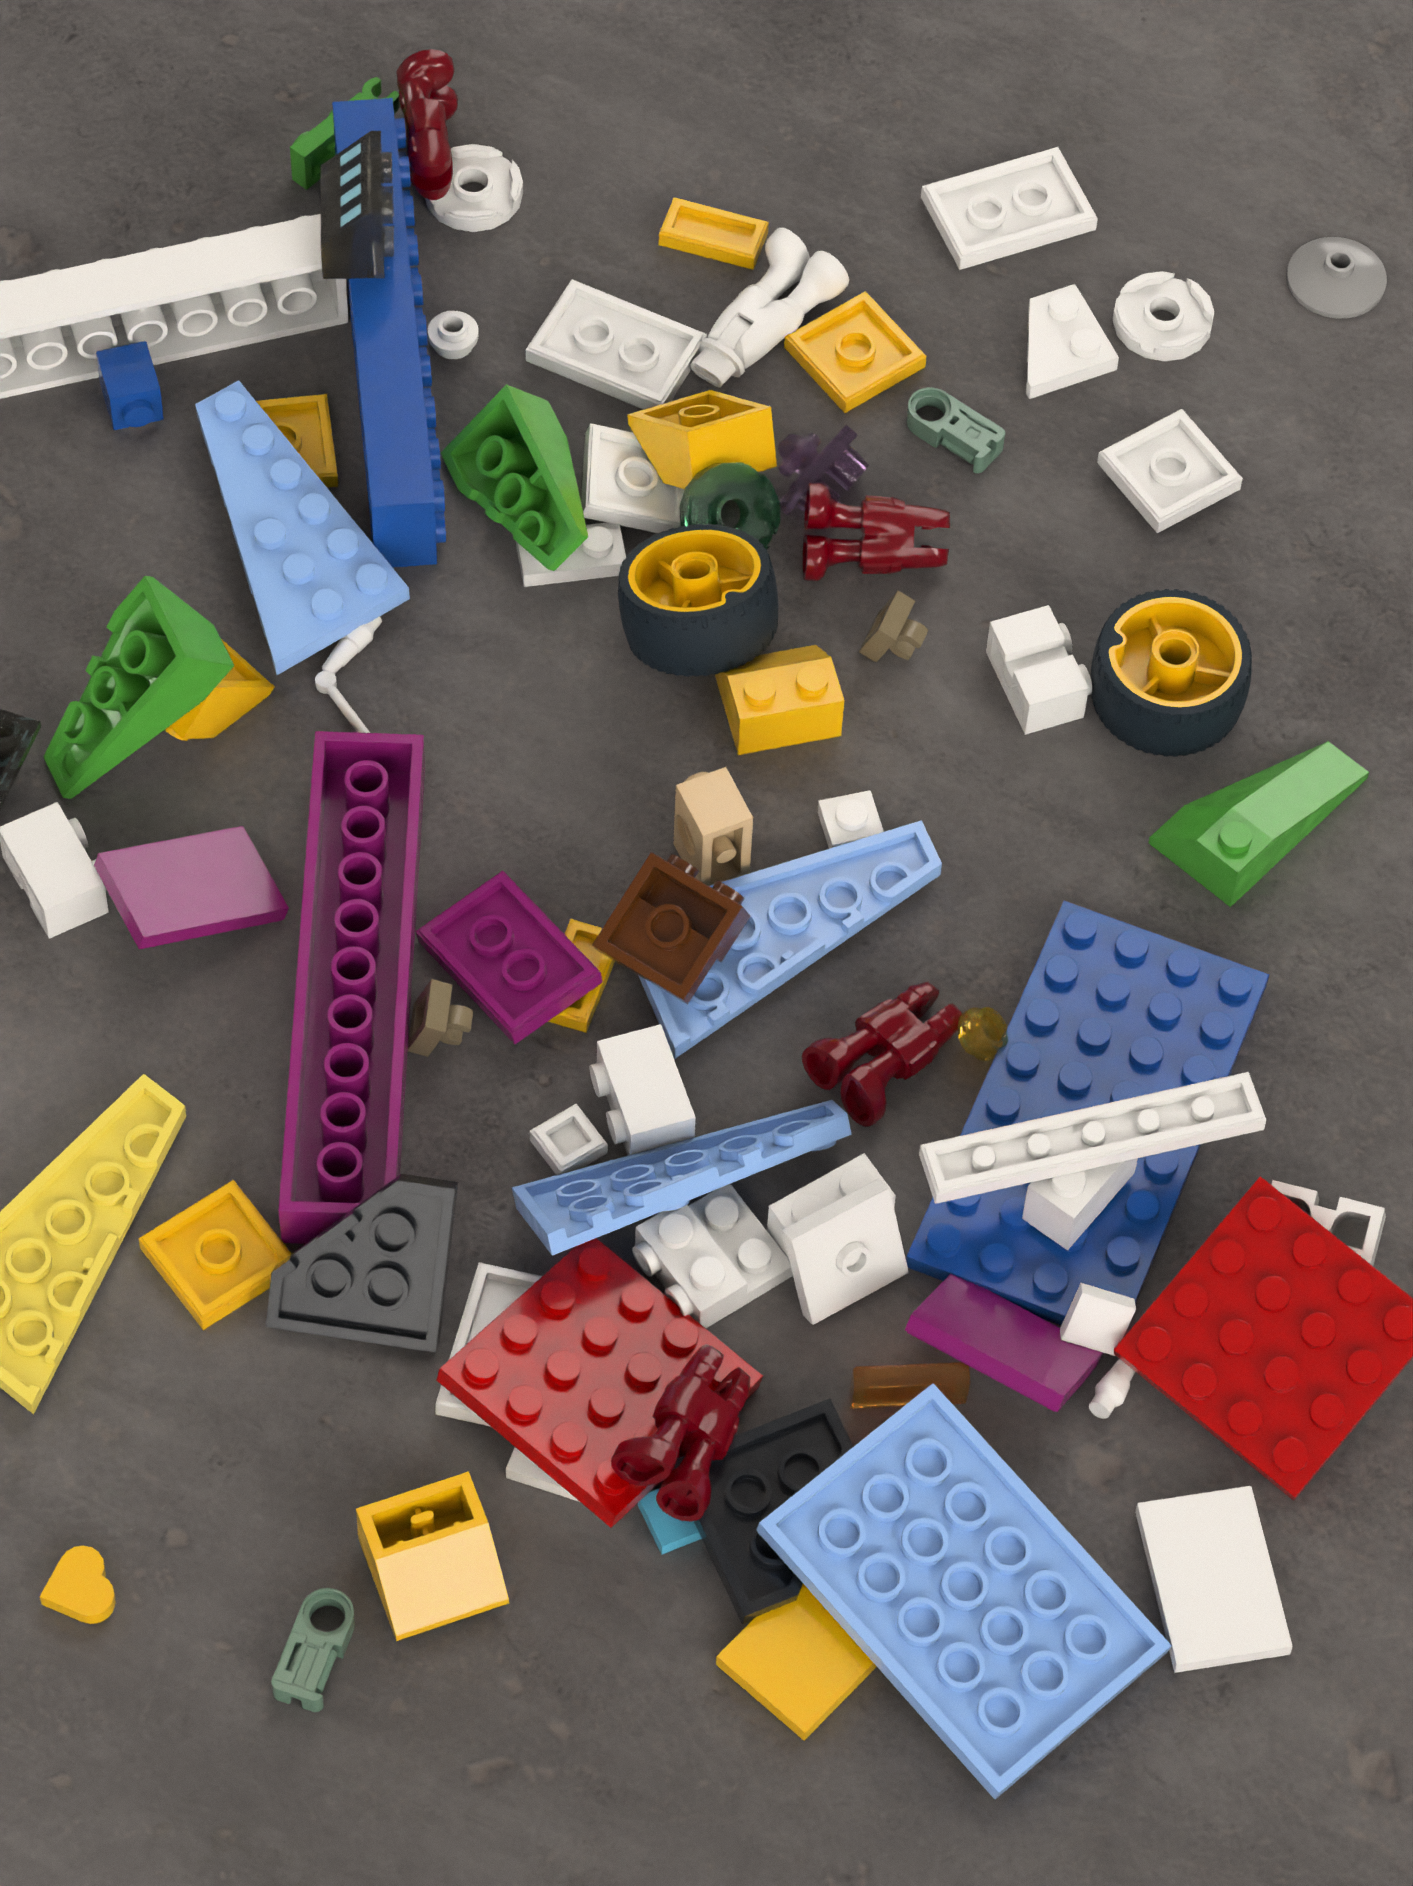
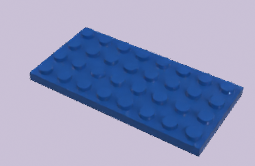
[906,901,1270,1325]

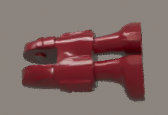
[396,49,458,200]
[802,483,950,581]
[802,981,965,1127]
[611,1344,751,1522]

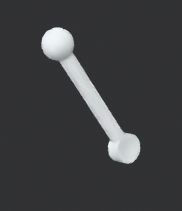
[315,671,370,733]

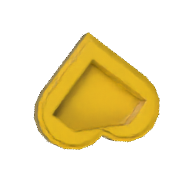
[40,1545,116,1624]

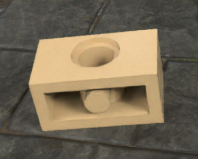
[673,767,753,886]

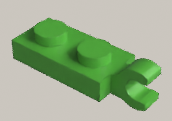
[290,77,400,190]

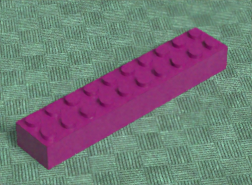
[278,731,425,1244]

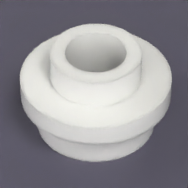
[428,311,479,359]

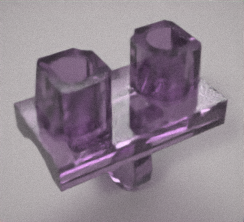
[776,425,869,515]

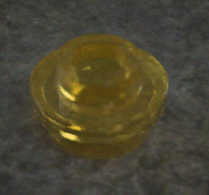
[958,1007,1008,1061]

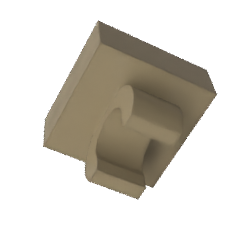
[859,590,929,663]
[408,979,473,1057]

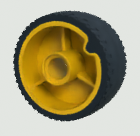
[618,524,779,677]
[1091,589,1252,757]

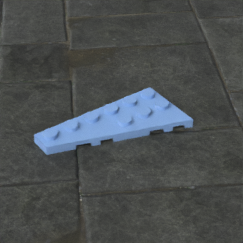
[195,380,410,675]
[638,820,942,1059]
[512,1100,852,1256]

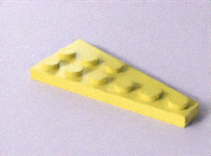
[0,1074,186,1415]

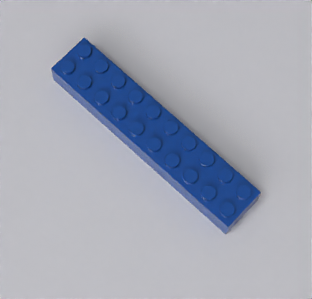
[332,98,446,568]

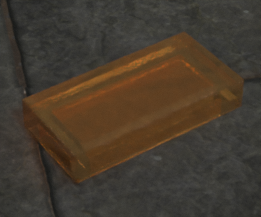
[850,1362,971,1409]

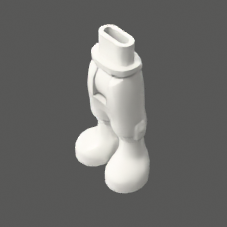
[690,228,849,387]

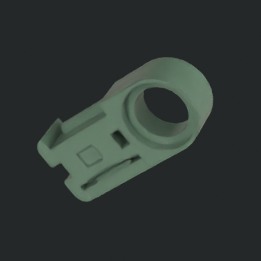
[906,387,1005,473]
[271,1588,355,1712]

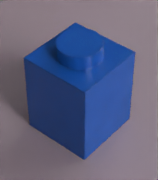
[96,341,164,430]

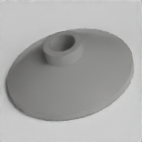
[1286,237,1387,319]

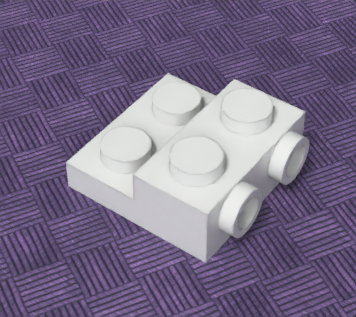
[632,1184,793,1328]

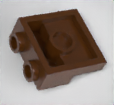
[592,852,750,1005]

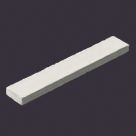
[919,1072,1266,1204]

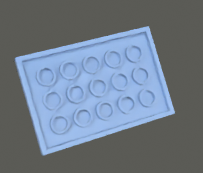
[756,1383,1172,1800]

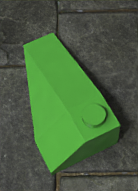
[441,384,588,571]
[43,576,235,799]
[1148,741,1369,907]

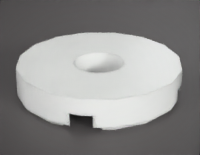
[425,144,523,232]
[1112,271,1214,361]

